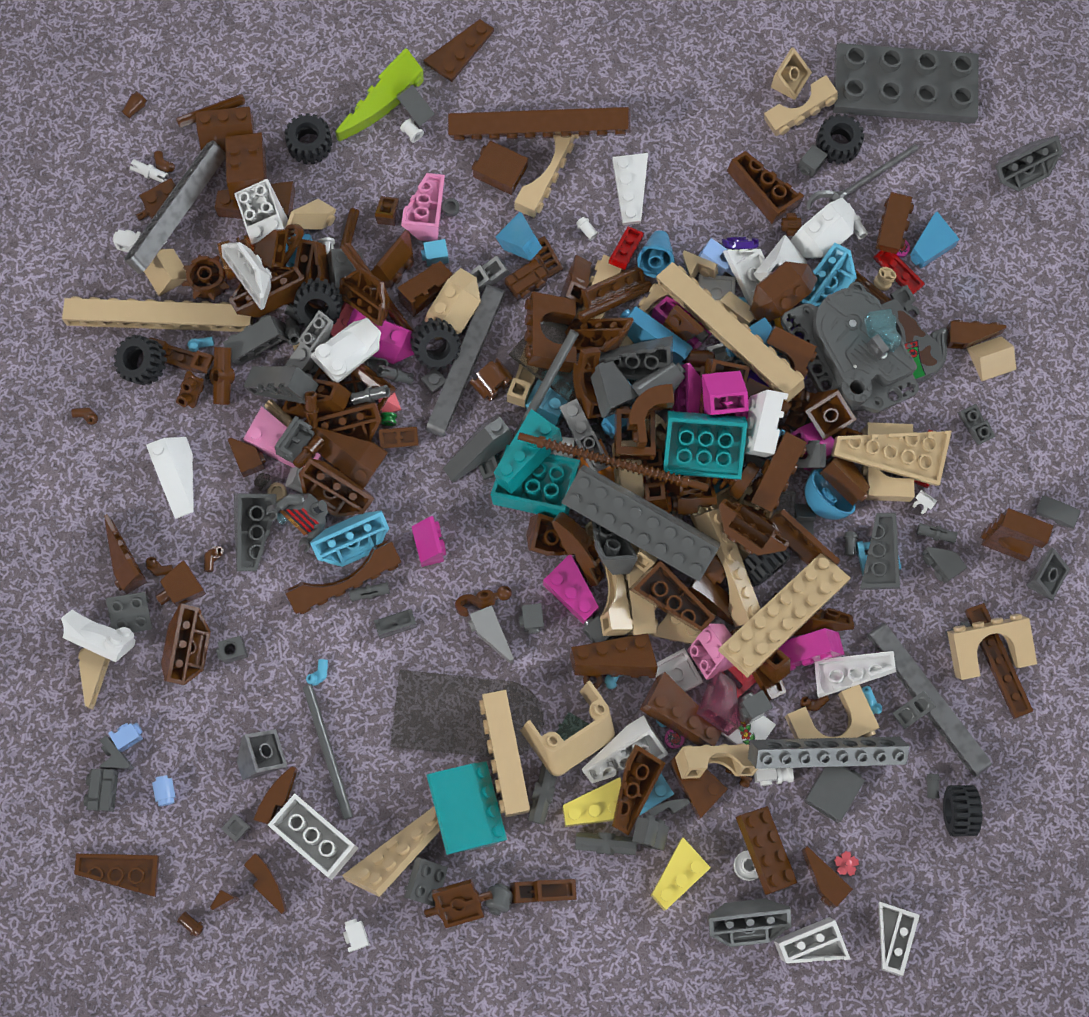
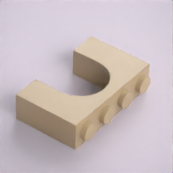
[861,422,915,502]
[947,614,1037,680]
[785,684,880,739]

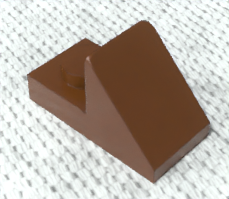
[375,196,399,226]

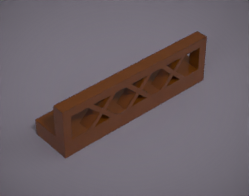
[770,509,840,565]

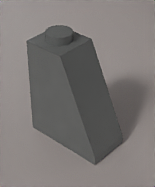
[591,361,639,419]

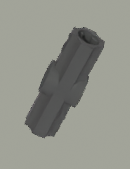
[528,763,557,825]
[575,832,637,855]

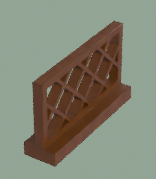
[313,363,397,413]

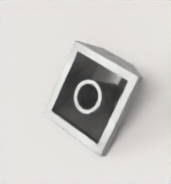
[237,729,288,780]

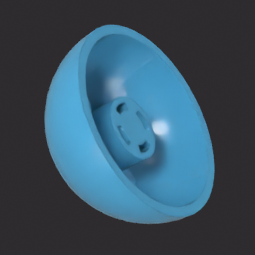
[805,469,856,520]

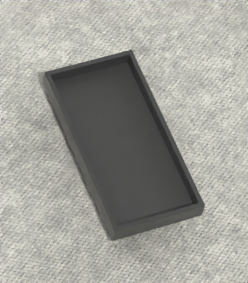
[833,43,979,124]

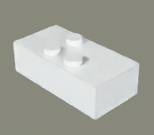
[268,794,359,880]

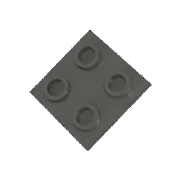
[105,591,152,633]

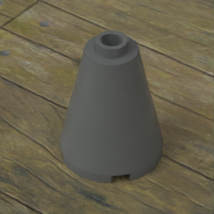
[632,362,686,414]

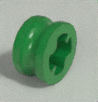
[380,412,397,426]

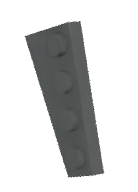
[860,513,900,590]

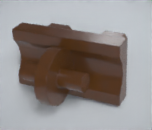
[176,371,204,408]

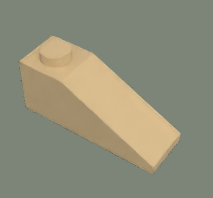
[286,199,336,229]
[78,648,110,710]

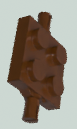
[135,178,190,221]
[424,879,493,928]

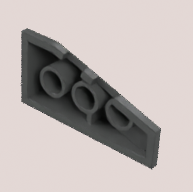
[443,414,514,483]
[234,493,276,571]
[592,521,638,575]

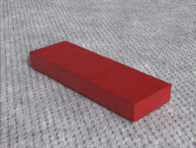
[608,226,644,270]
[873,250,925,295]

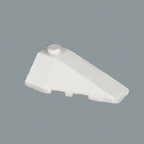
[582,715,668,783]

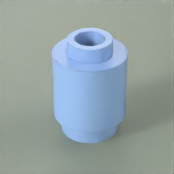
[152,775,176,807]

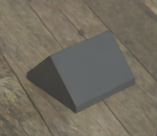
[1026,548,1070,601]

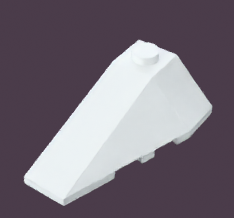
[146,437,194,519]

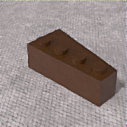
[727,151,804,224]
[629,561,715,631]
[570,633,658,678]
[639,672,723,746]

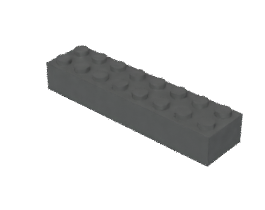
[561,465,721,581]

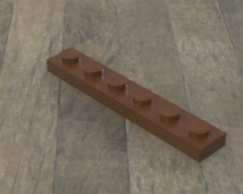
[965,603,1033,719]

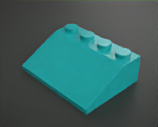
[663,411,748,479]
[490,445,580,518]
[426,761,507,855]

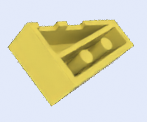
[563,777,621,827]
[651,837,711,911]

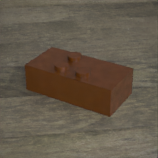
[225,132,267,200]

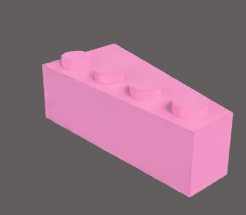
[243,407,322,468]

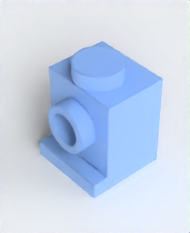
[108,722,143,752]

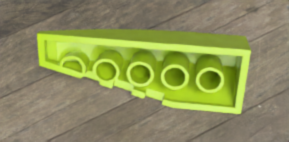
[335,48,424,142]

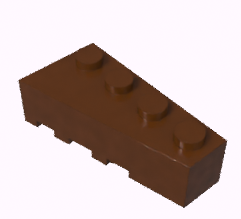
[215,181,296,219]
[743,431,807,512]

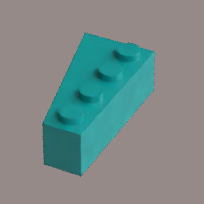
[494,409,563,494]

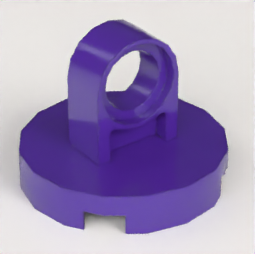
[722,237,759,250]

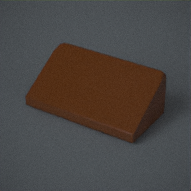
[210,890,240,911]

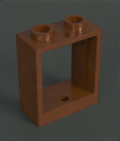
[614,407,656,461]

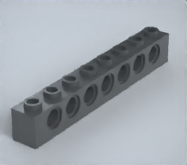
[748,736,910,769]

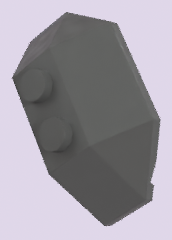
[995,135,1063,192]
[708,898,791,947]

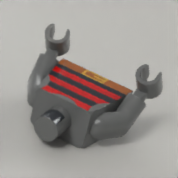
[266,493,328,552]

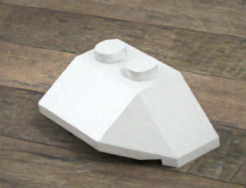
[790,198,854,258]
[221,242,272,310]

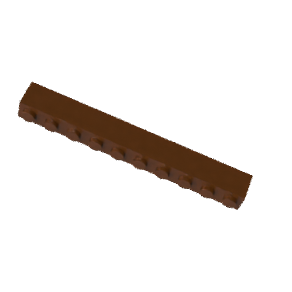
[448,107,631,141]

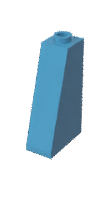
[620,306,693,365]

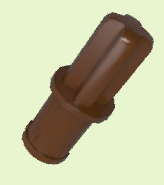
[304,391,319,429]
[293,436,325,469]

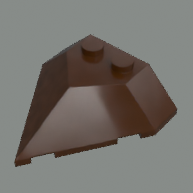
[719,499,790,555]

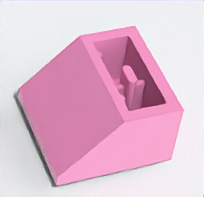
[687,624,734,680]

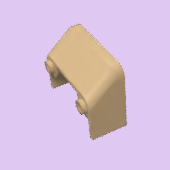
[520,681,615,776]

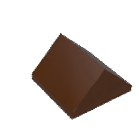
[804,389,857,440]

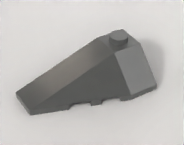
[327,249,363,308]

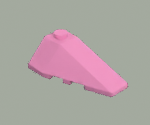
[401,173,445,242]

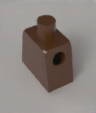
[155,560,206,607]

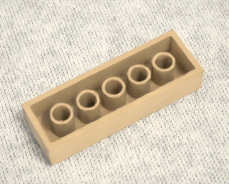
[479,690,530,818]

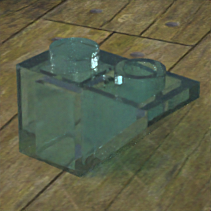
[864,309,901,352]

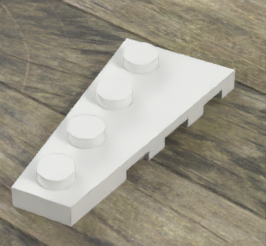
[612,153,648,225]
[814,651,896,698]

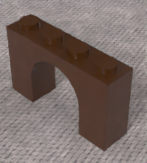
[525,291,577,373]
[746,326,817,414]
[980,508,1054,562]

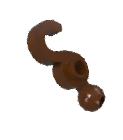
[455,586,512,617]

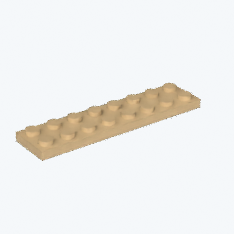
[718,553,851,678]

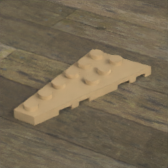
[831,431,952,486]
[342,806,440,897]

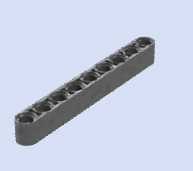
[124,140,226,274]
[426,285,505,438]
[867,623,992,777]

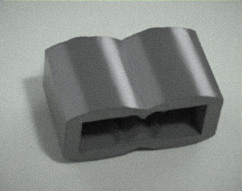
[632,814,670,851]

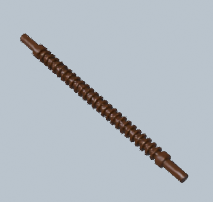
[518,432,709,492]

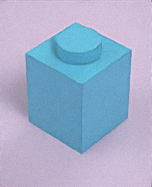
[421,239,449,266]

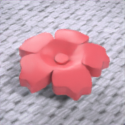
[834,851,859,876]

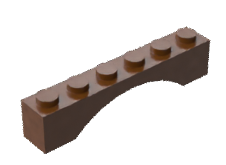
[284,539,401,614]

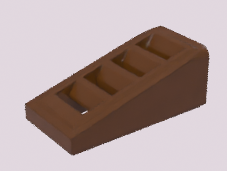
[534,236,563,278]

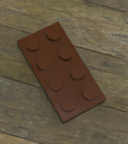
[735,806,798,895]

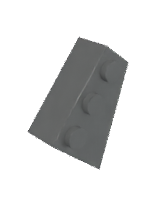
[223,315,290,365]

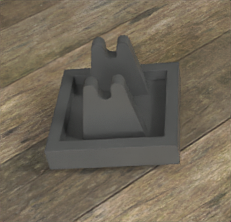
[404,857,448,907]

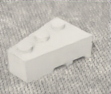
[745,390,788,457]
[878,902,920,977]

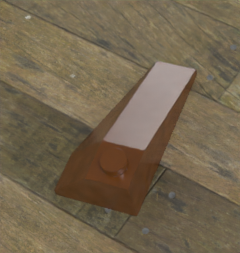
[526,513,586,556]
[612,744,666,836]

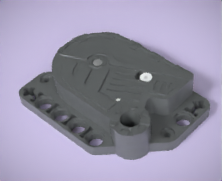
[781,282,919,413]

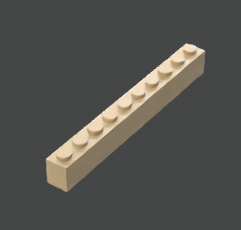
[656,262,805,403]
[62,296,254,332]
[612,440,658,636]

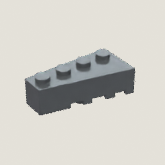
[599,336,673,380]
[243,366,319,404]

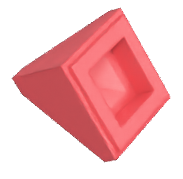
[377,392,401,413]

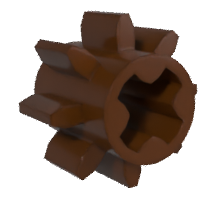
[781,213,802,236]

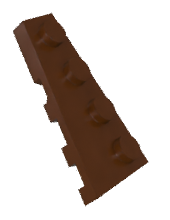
[423,19,494,82]

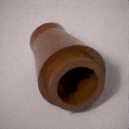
[121,91,147,119]

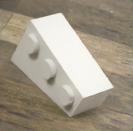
[774,917,851,963]

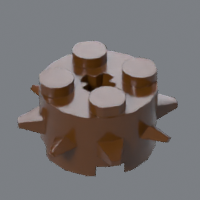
[181,254,231,300]

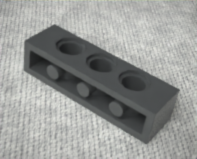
[746,440,826,468]

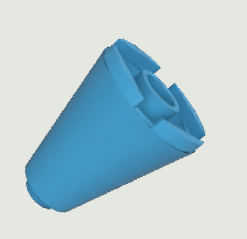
[637,230,675,278]

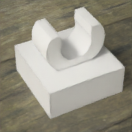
[913,489,937,514]

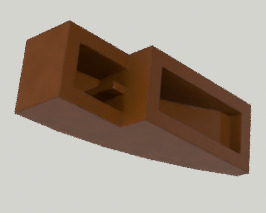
[688,575,734,626]
[254,767,298,825]
[244,853,287,914]
[510,879,577,904]

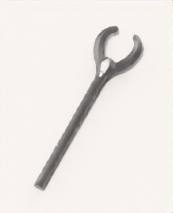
[807,144,918,210]

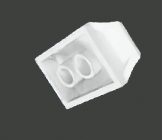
[311,318,381,383]
[61,610,136,662]

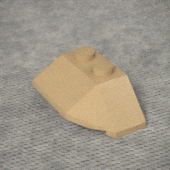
[424,268,481,340]

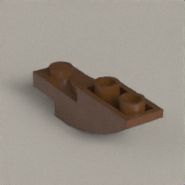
[552,512,605,587]

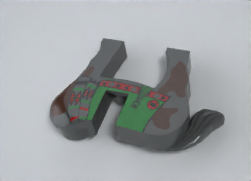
[850,298,948,411]

